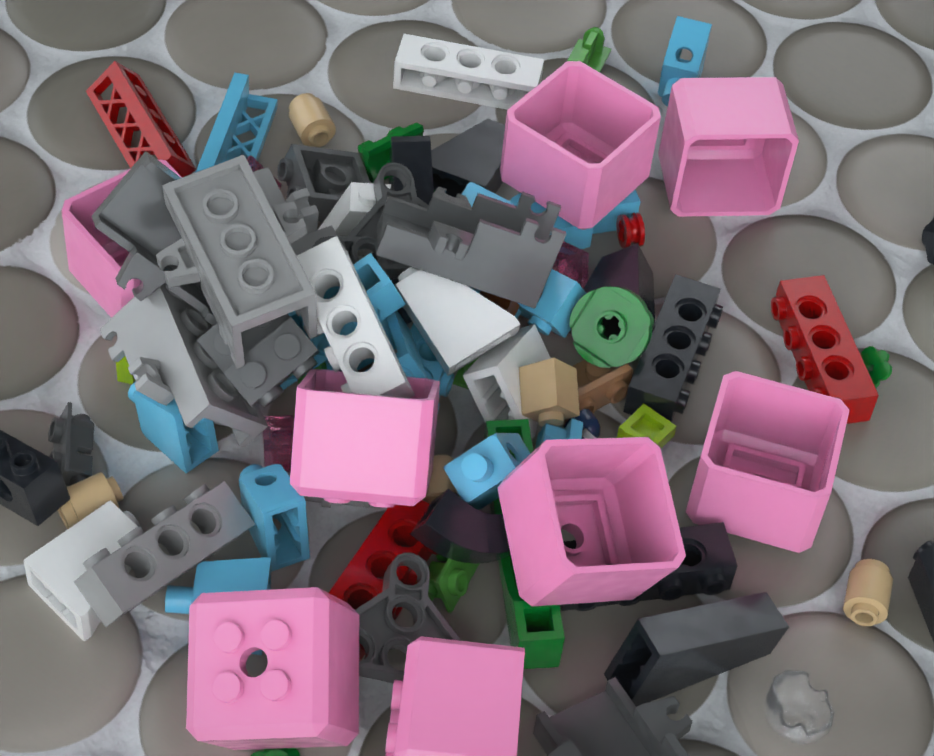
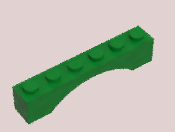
[484,419,565,669]

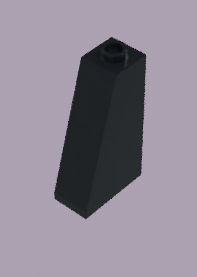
[604,592,789,707]

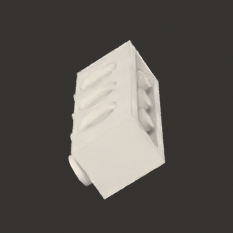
[393,34,544,110]
[297,236,415,398]

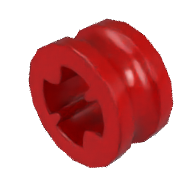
[616,212,645,249]

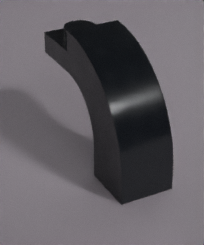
[410,488,511,564]

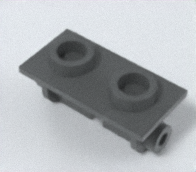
[48,402,94,486]

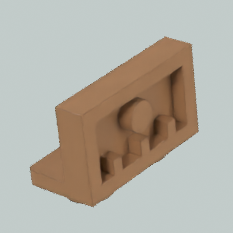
[562,360,633,427]

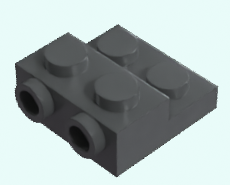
[277,144,370,222]
[197,314,320,408]

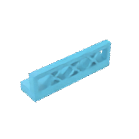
[195,72,278,173]

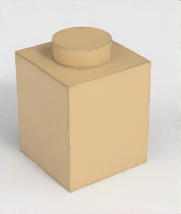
[519,358,580,427]

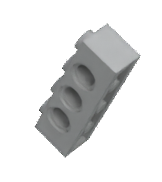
[74,481,255,627]

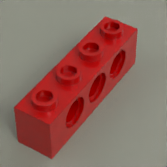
[771,275,879,424]
[328,500,438,661]

